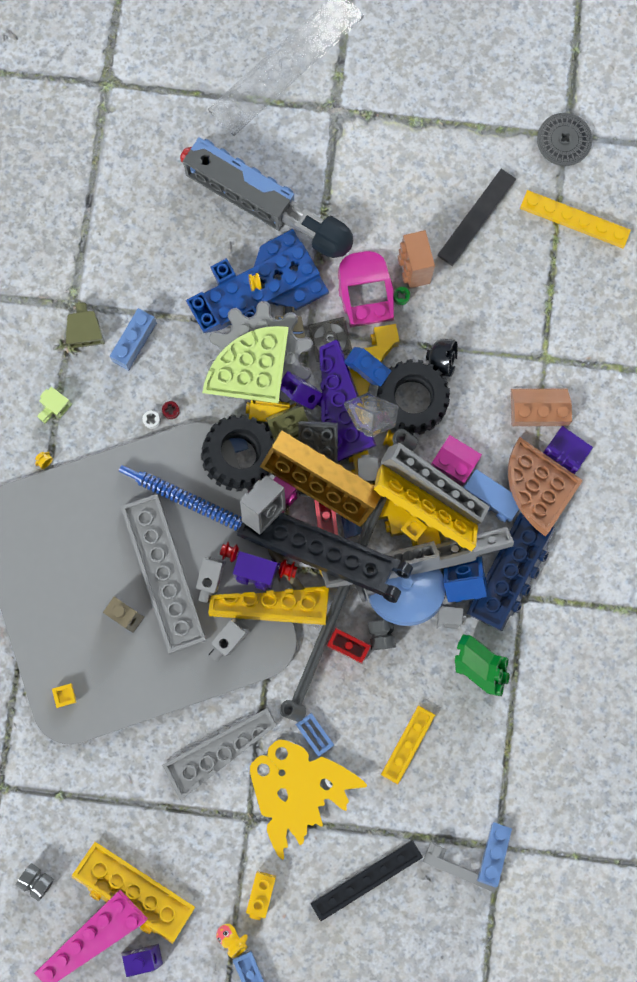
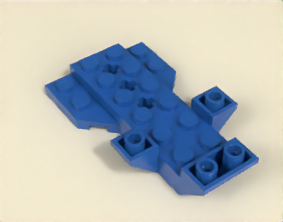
[186,229,329,333]

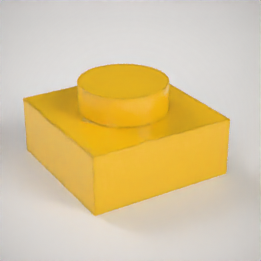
[400,516,428,543]
[52,683,77,708]

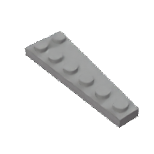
[162,708,276,800]

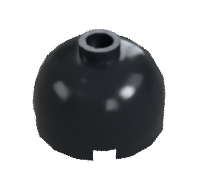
[426,339,458,377]

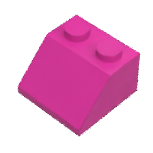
[431,435,482,487]

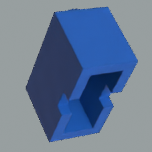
[344,347,391,387]

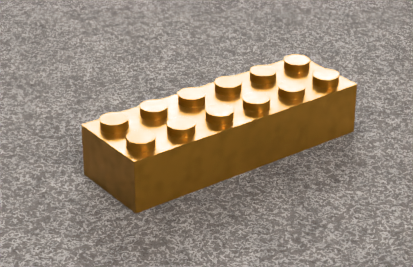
[260,431,381,527]

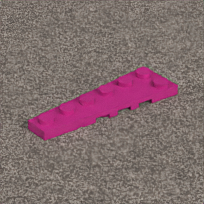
[34,890,148,982]

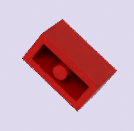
[327,628,371,664]

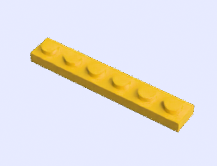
[520,190,631,249]

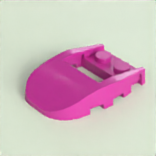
[338,251,394,328]

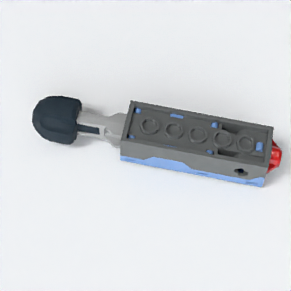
[180,137,353,258]

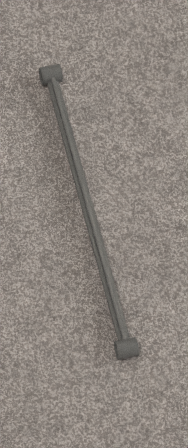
[280,429,418,722]

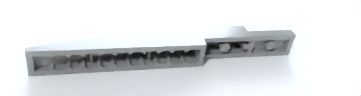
[321,527,514,588]

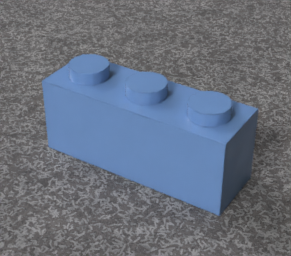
[110,308,157,371]
[464,469,519,523]

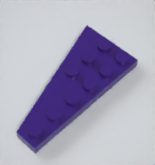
[319,340,377,462]

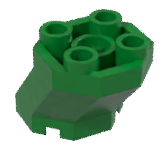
[455,634,510,696]

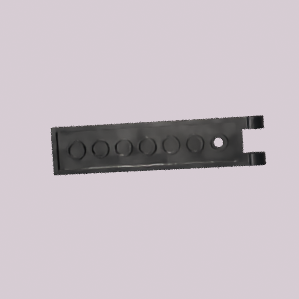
[237,513,413,603]

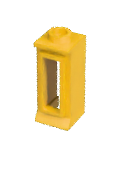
[245,400,296,422]

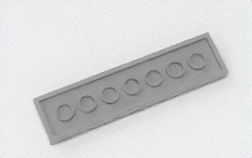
[120,494,206,654]

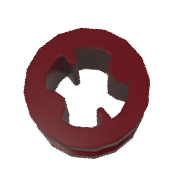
[162,401,180,419]

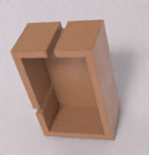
[397,230,435,289]

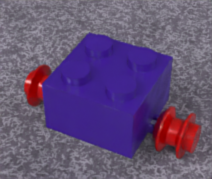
[220,542,298,591]

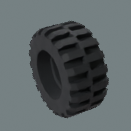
[376,359,450,435]
[201,414,275,492]

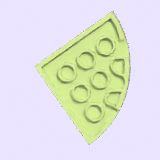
[202,326,289,403]

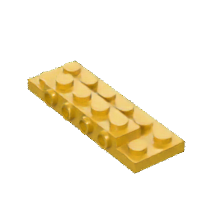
[374,464,478,552]
[71,842,195,944]

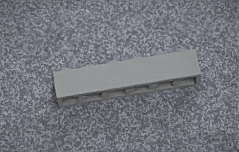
[381,443,490,524]

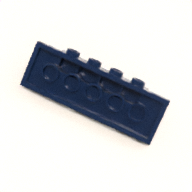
[466,513,555,631]

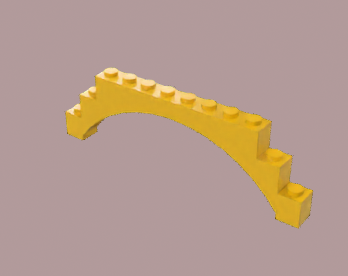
[348,324,441,546]

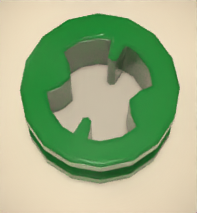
[393,287,410,305]

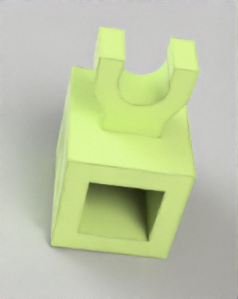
[37,387,72,424]

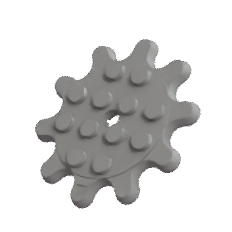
[207,301,313,402]

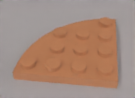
[508,437,583,537]

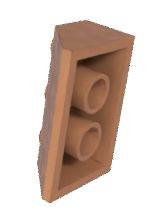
[511,389,572,426]

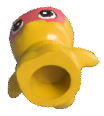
[216,924,248,958]

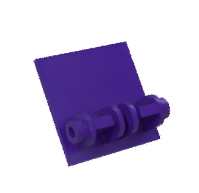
[543,426,593,474]

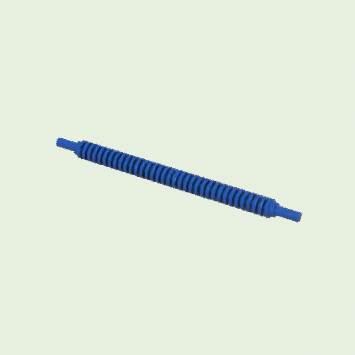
[119,465,242,531]

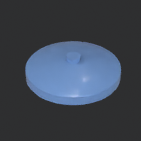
[368,569,445,626]

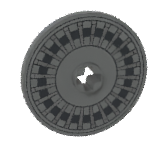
[537,113,592,166]

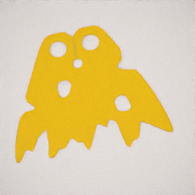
[250,739,367,860]

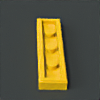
[380,705,435,784]

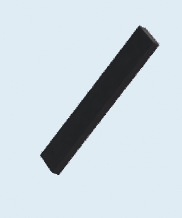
[437,168,516,266]
[310,840,423,921]

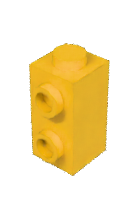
[246,871,276,920]

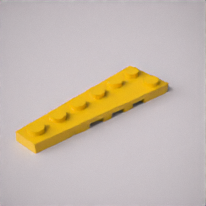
[208,586,329,625]

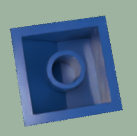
[444,556,487,602]

